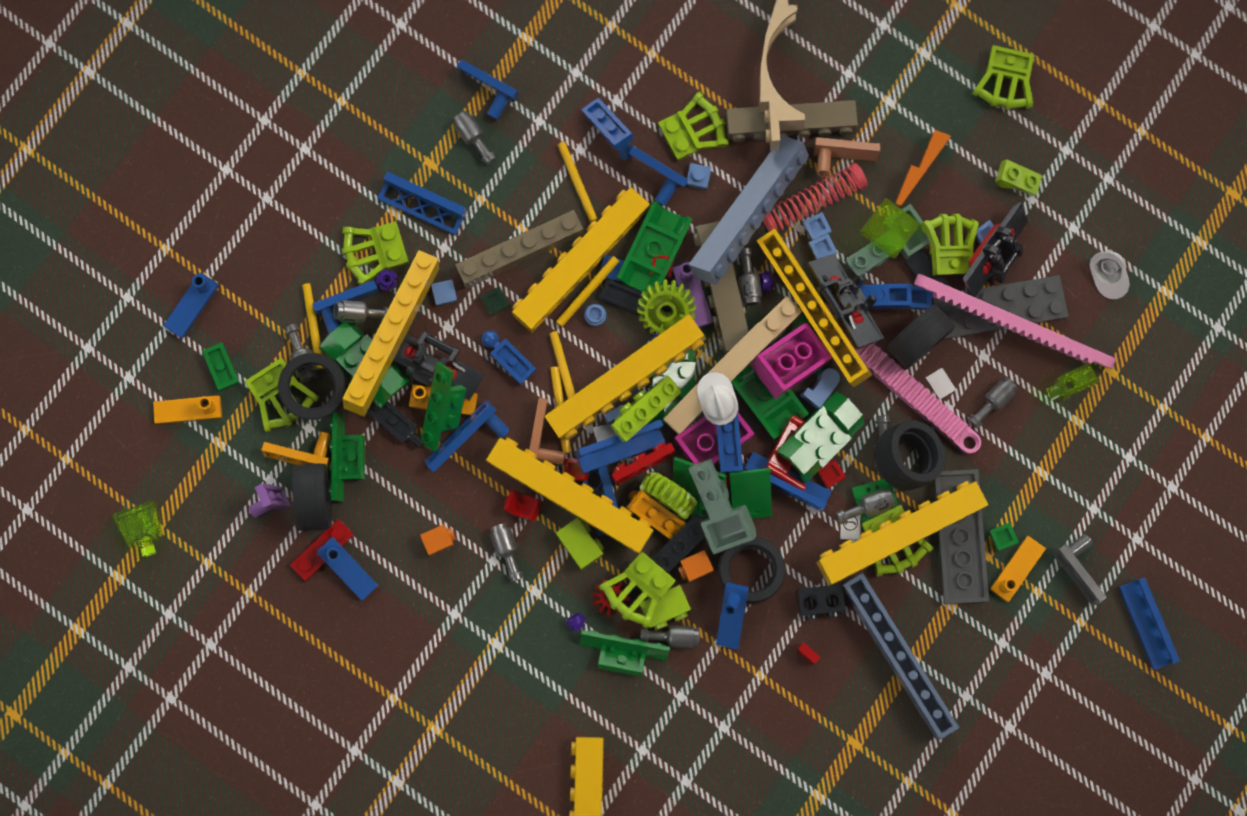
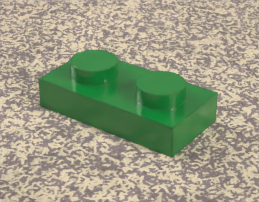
[202,342,240,392]

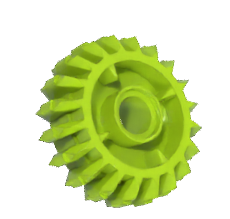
[637,279,696,336]
[640,472,697,519]

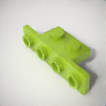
[611,376,681,442]

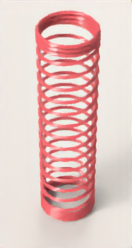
[763,163,867,232]

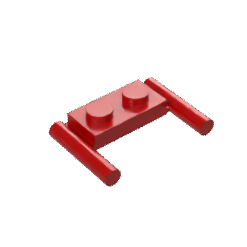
[765,414,806,491]

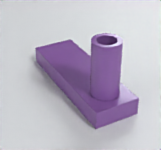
[672,262,713,328]
[249,483,291,518]

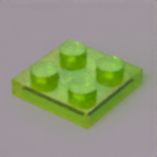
[859,198,920,259]

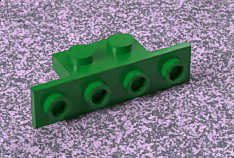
[421,362,466,452]
[329,412,365,502]
[579,630,670,677]

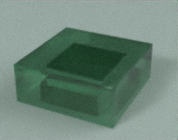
[480,286,510,317]

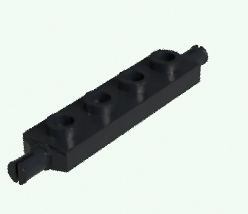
[342,371,423,448]
[628,513,709,598]

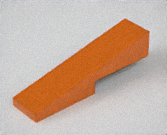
[893,130,951,211]

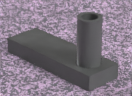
[1052,534,1107,606]

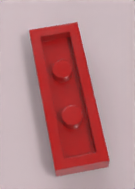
[290,519,355,582]

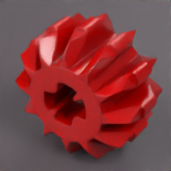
[592,578,630,616]

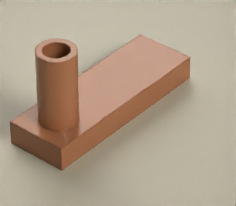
[813,137,880,177]
[529,398,565,465]

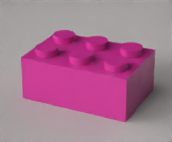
[749,322,833,399]
[674,413,754,466]

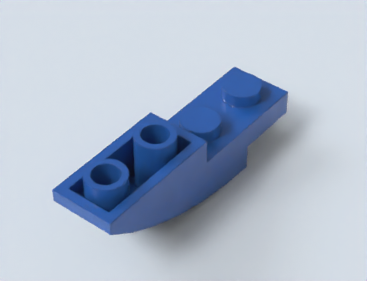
[860,284,932,310]

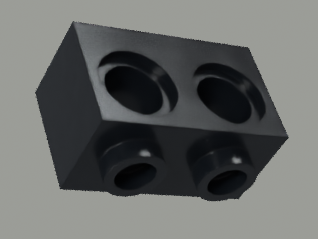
[796,584,845,620]

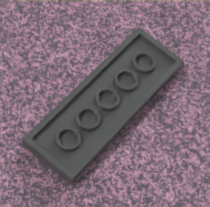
[932,275,1069,340]
[934,469,989,604]

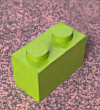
[556,517,604,571]
[639,585,691,630]

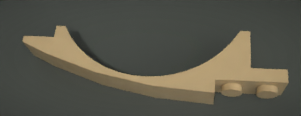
[759,0,805,151]
[663,296,802,435]

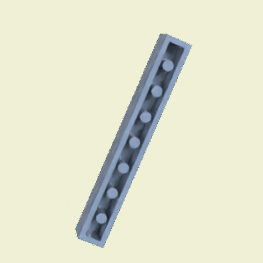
[689,136,809,285]
[842,573,959,740]

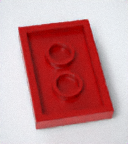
[611,442,675,487]

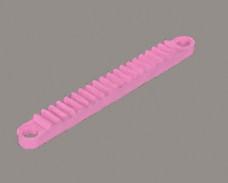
[914,274,1116,369]
[825,303,981,455]

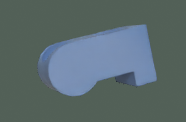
[799,368,840,409]

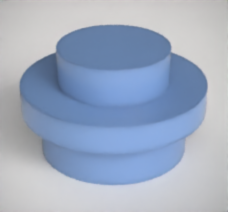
[585,304,606,326]

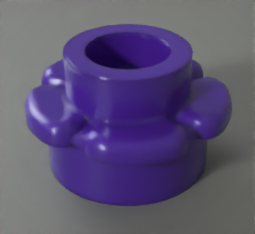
[376,270,397,291]
[759,271,775,292]
[565,612,587,632]

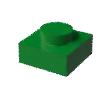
[988,522,1019,552]

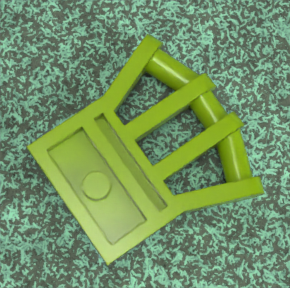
[972,45,1034,110]
[658,92,729,162]
[921,214,979,275]
[341,221,409,285]
[245,358,320,432]
[861,505,933,577]
[599,552,676,629]

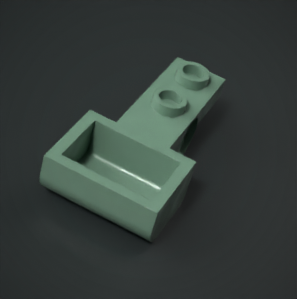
[845,204,930,278]
[689,459,756,554]

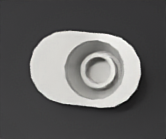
[1090,250,1130,299]
[697,372,738,425]

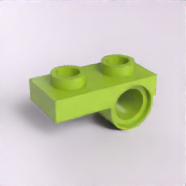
[995,160,1042,196]

